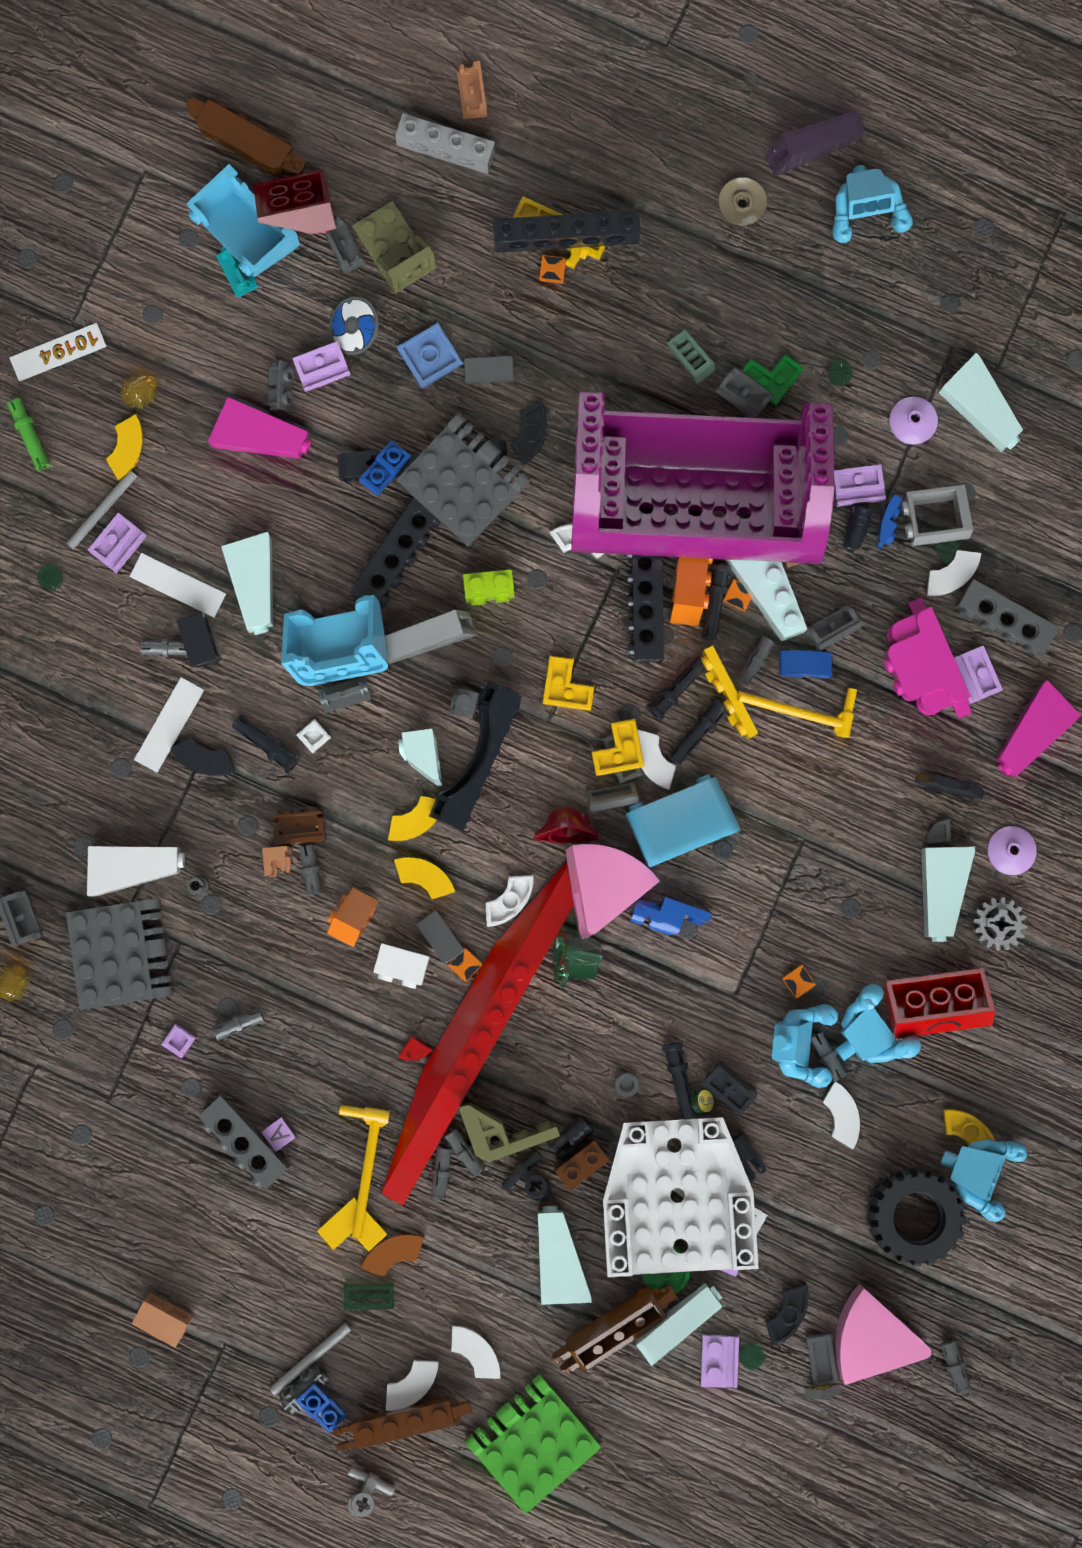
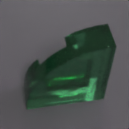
[935,541,960,566]

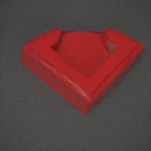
[398,1036,432,1061]

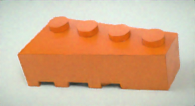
[670,516,713,626]

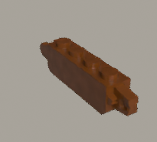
[186,97,306,176]
[552,1284,677,1374]
[333,1396,472,1451]

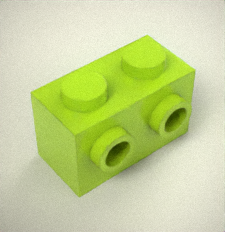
[463,569,515,605]

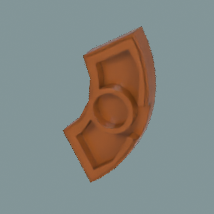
[361,1234,425,1277]

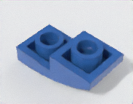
[359,441,411,496]
[876,494,903,549]
[779,650,832,678]
[295,1383,347,1433]

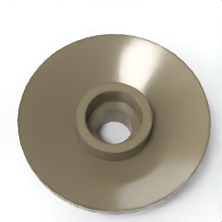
[719,177,767,225]

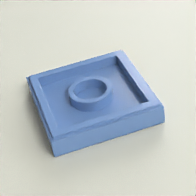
[397,322,463,389]

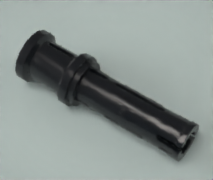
[701,564,732,640]
[645,656,706,721]
[669,698,729,765]
[232,715,301,774]
[661,1042,697,1119]

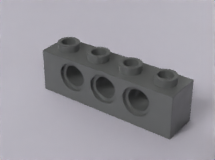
[955,579,1059,656]
[198,1094,290,1190]

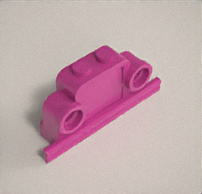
[883,597,972,719]

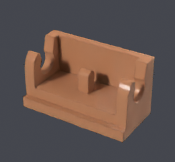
[457,61,487,120]
[262,846,293,877]
[132,1293,193,1348]

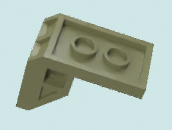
[352,201,436,293]
[459,1102,560,1162]

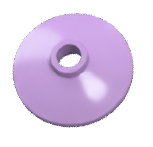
[889,397,938,445]
[987,826,1037,875]

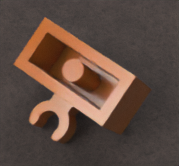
[327,888,379,947]

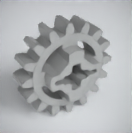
[972,897,1027,951]

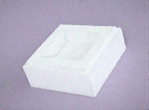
[296,719,331,753]

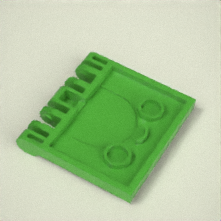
[464,1374,601,1514]

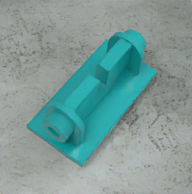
[216,246,259,298]

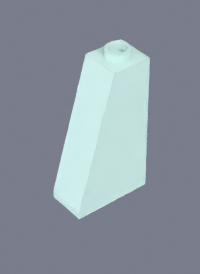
[939,353,1023,452]
[221,532,273,635]
[921,847,975,942]
[538,1206,591,1305]
[635,1283,722,1366]

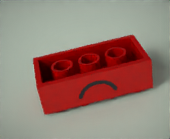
[884,968,995,1039]

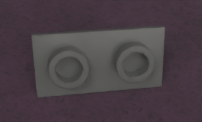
[267,360,294,413]
[318,676,371,713]
[279,1362,330,1414]

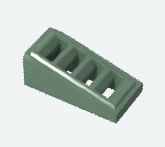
[666,329,716,384]

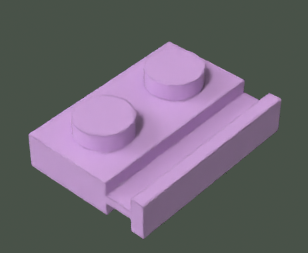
[292,341,350,392]
[834,464,886,507]
[88,513,147,574]
[954,645,1003,704]
[700,1334,739,1388]

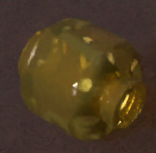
[121,373,158,409]
[0,964,30,1003]

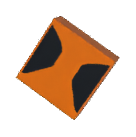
[539,255,566,284]
[723,579,752,612]
[448,948,483,982]
[781,965,816,999]

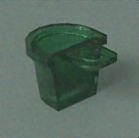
[552,930,603,988]

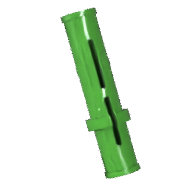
[7,398,51,471]

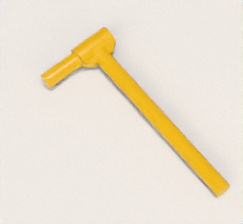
[737,688,857,738]
[339,1105,390,1239]

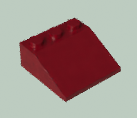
[253,169,336,234]

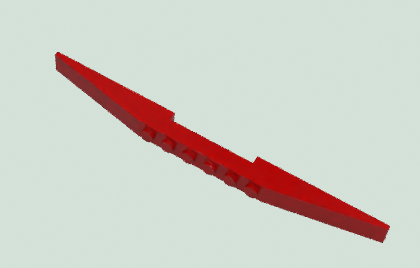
[381,861,574,1206]

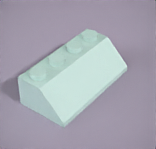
[398,729,443,786]

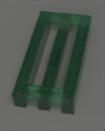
[344,1283,394,1310]

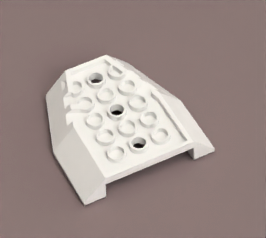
[603,1117,759,1277]

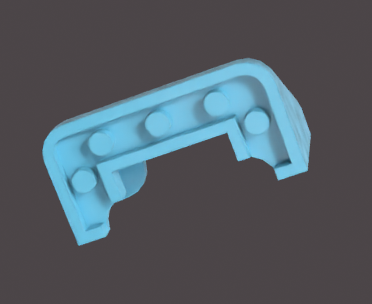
[186,164,300,277]
[281,595,388,686]
[625,774,741,868]

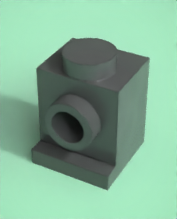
[449,689,479,720]

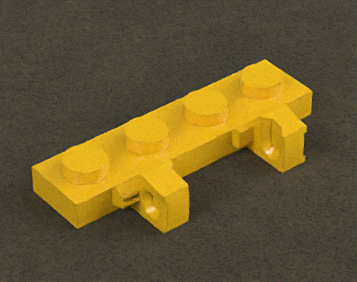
[513,196,606,269]
[701,646,758,740]

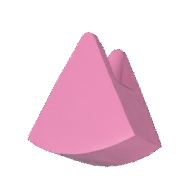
[566,844,659,939]
[835,1284,931,1384]

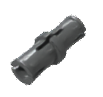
[736,636,775,685]
[140,638,187,657]
[298,845,323,896]
[187,876,210,896]
[212,1008,264,1041]
[811,1031,847,1082]
[444,1128,486,1177]
[430,1148,452,1200]
[940,1339,971,1393]

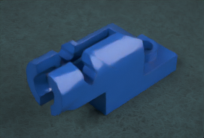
[630,897,712,935]

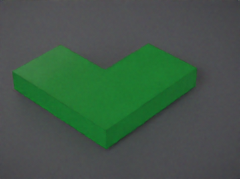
[742,354,804,408]

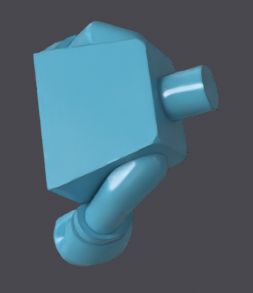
[832,165,913,243]
[835,984,921,1063]
[772,1004,838,1088]
[941,1139,1027,1222]

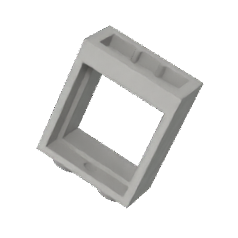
[901,485,973,546]

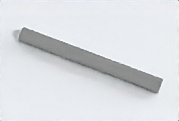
[66,470,138,549]
[269,1323,352,1396]

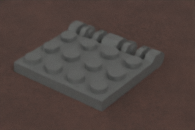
[396,413,531,547]
[66,898,173,1010]

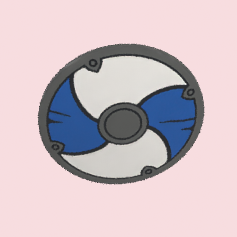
[329,297,379,355]

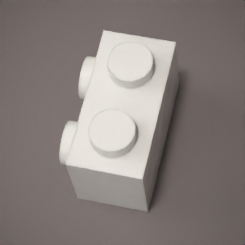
[374,944,430,989]

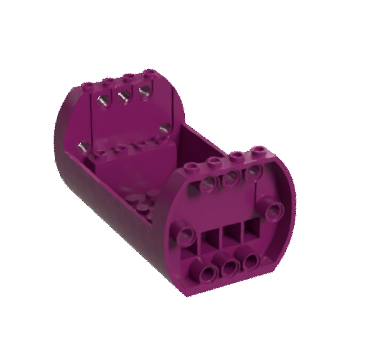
[571,391,834,564]

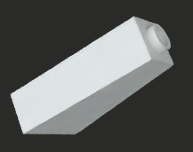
[87,846,185,896]

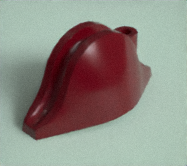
[534,806,599,844]

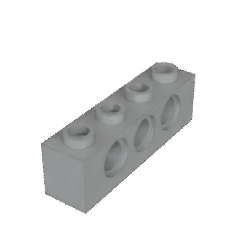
[395,114,495,174]

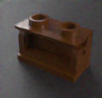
[272,807,326,846]
[554,1139,610,1191]

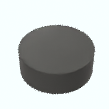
[614,1072,639,1097]

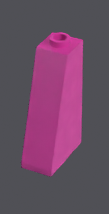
[208,397,312,459]
[995,680,1081,777]

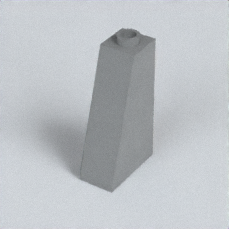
[385,610,477,663]

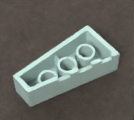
[724,559,807,641]

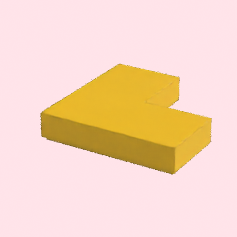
[543,655,594,711]
[591,719,645,776]
[317,1197,387,1252]

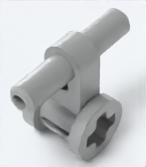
[347,1466,395,1517]

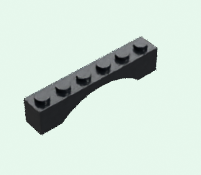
[429,682,522,831]

